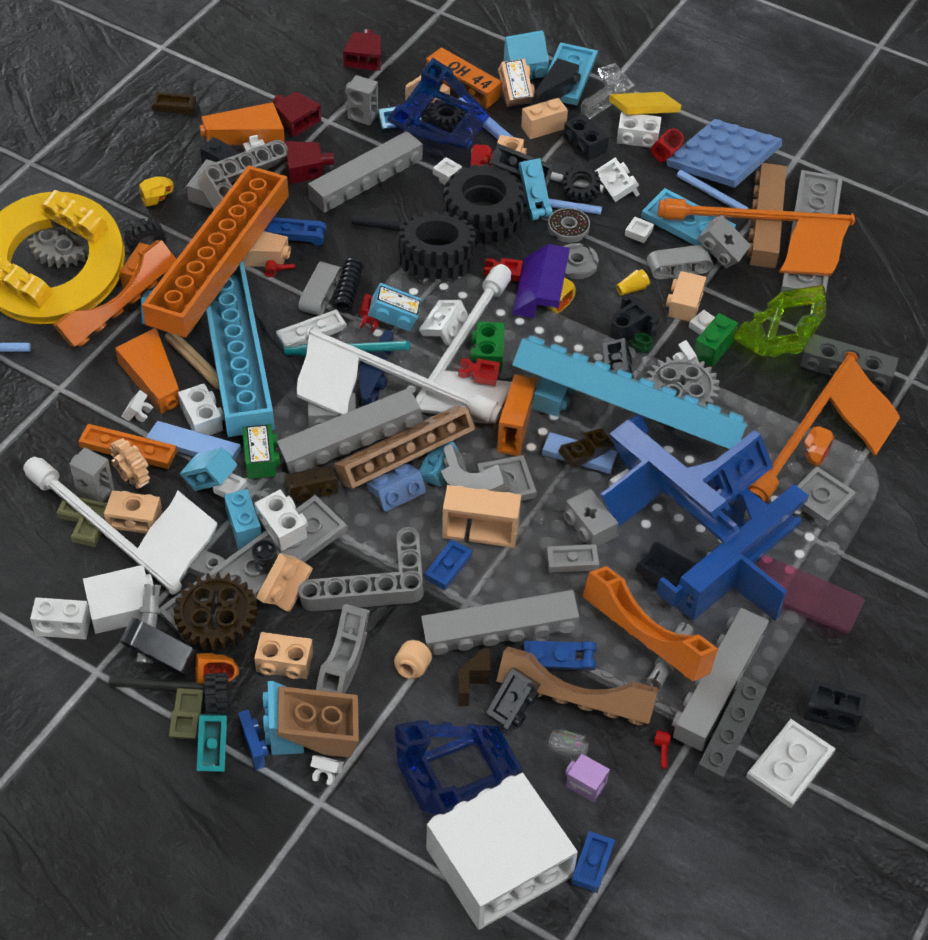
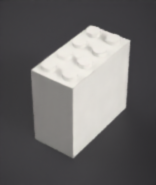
[426,772,578,930]

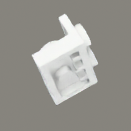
[595,157,640,202]
[419,300,469,346]

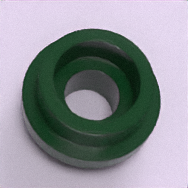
[631,333,653,353]

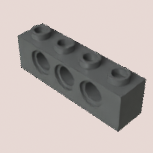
[800,333,899,392]
[693,676,767,787]

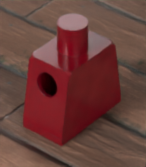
[343,29,381,71]
[273,92,321,138]
[285,141,334,184]

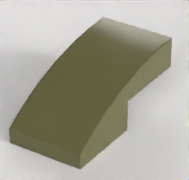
[169,688,205,740]

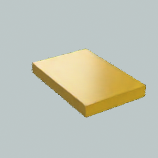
[609,92,681,115]

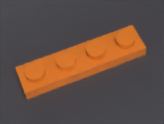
[78,424,177,469]

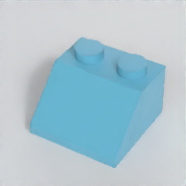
[504,30,549,80]

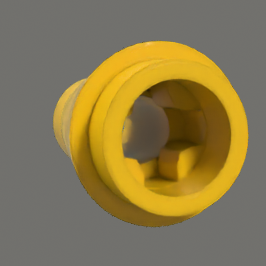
[616,269,650,296]

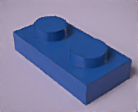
[424,539,472,590]
[238,710,268,770]
[571,831,615,893]

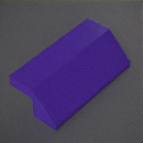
[513,244,570,318]

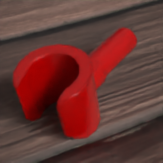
[264,260,295,277]
[654,730,671,769]

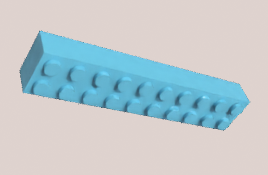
[206,260,275,437]
[512,335,747,449]

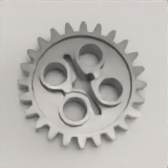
[27,221,89,268]
[646,355,720,407]

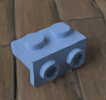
[366,464,426,511]

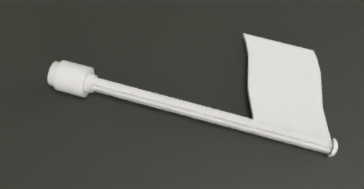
[415,264,512,423]
[297,327,503,424]
[23,457,217,595]

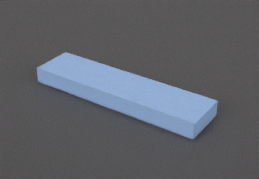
[146,421,242,461]

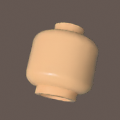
[394,640,432,679]

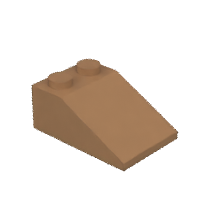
[278,686,359,758]

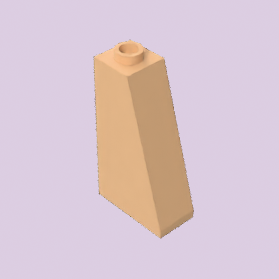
[243,231,291,267]

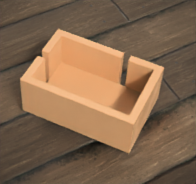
[442,485,521,548]

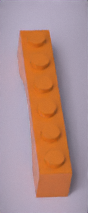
[53,240,176,347]
[582,566,718,681]

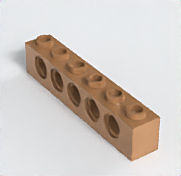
[334,406,475,489]

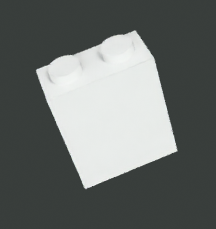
[83,565,159,634]

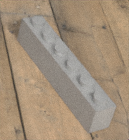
[308,131,423,213]
[277,388,423,474]
[422,590,579,655]
[672,608,769,751]

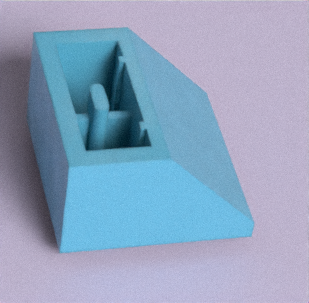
[263,681,304,755]

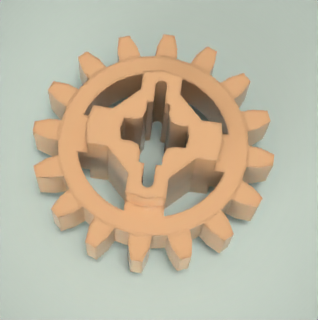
[110,438,150,489]

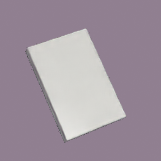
[746,719,836,808]

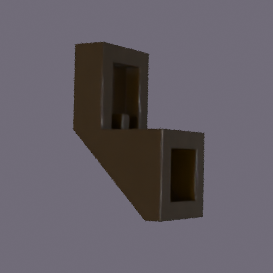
[458,648,490,706]

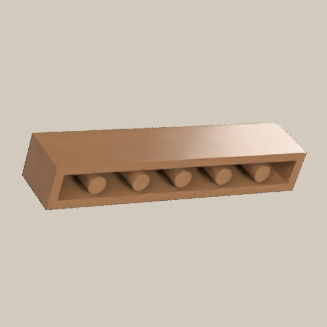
[747,163,787,268]

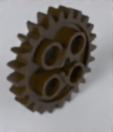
[173,572,258,651]

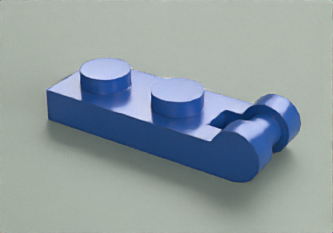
[264,217,327,246]
[524,640,597,671]

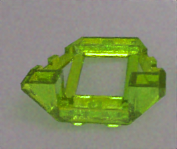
[734,285,826,357]

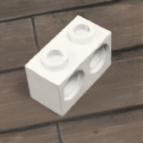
[617,112,661,148]
[178,384,225,436]
[255,489,308,551]
[30,598,91,639]

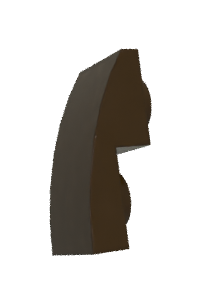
[558,428,614,468]

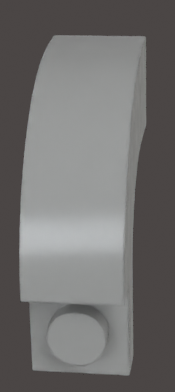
[441,444,514,494]
[316,604,370,693]

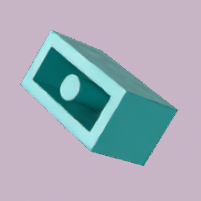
[196,714,227,772]

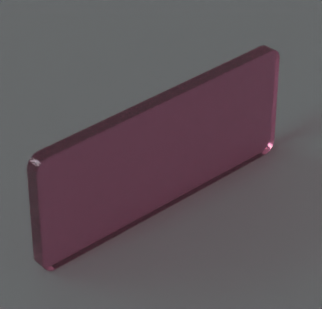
[757,556,864,633]

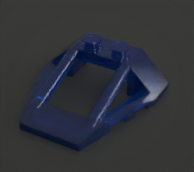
[387,57,490,149]
[395,720,522,815]

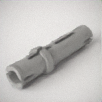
[136,584,161,663]
[647,622,694,690]

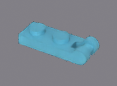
[518,158,553,221]

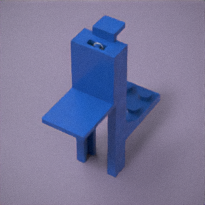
[601,414,773,544]
[656,477,809,621]

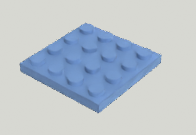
[666,119,782,188]

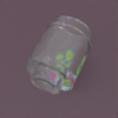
[548,729,589,761]

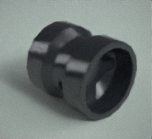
[252,539,278,574]

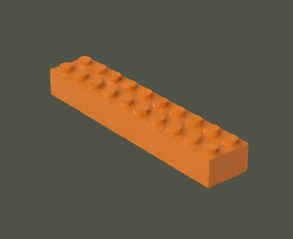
[142,165,289,338]

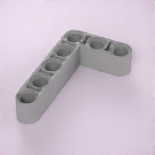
[198,140,288,210]
[298,527,424,611]

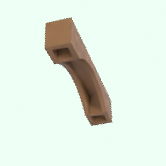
[496,647,659,725]

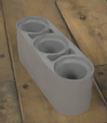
[647,245,713,280]
[298,261,342,316]

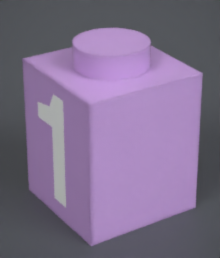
[565,754,610,803]

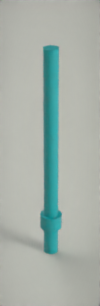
[284,341,410,357]

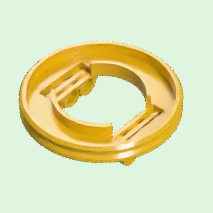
[0,190,125,324]

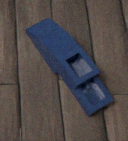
[359,330,394,407]

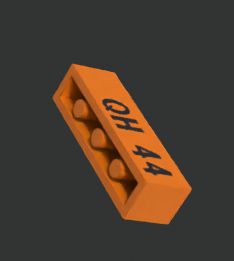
[426,47,502,109]

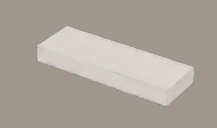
[276,309,347,349]

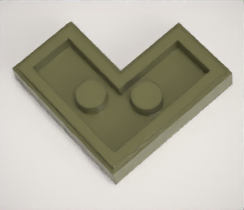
[57,497,107,547]

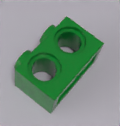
[471,321,505,372]

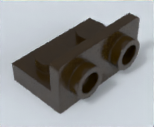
[284,465,339,502]

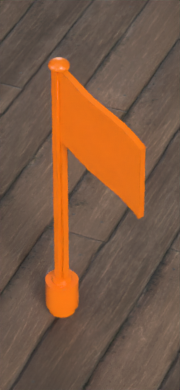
[658,198,855,276]
[747,352,900,503]

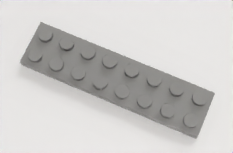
[781,170,843,300]
[159,495,347,647]

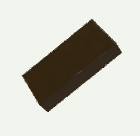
[152,92,196,114]

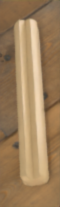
[165,332,220,390]

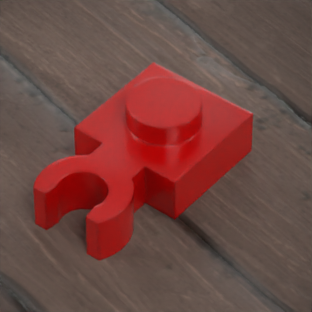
[484,258,523,282]
[359,294,380,333]
[458,359,500,386]

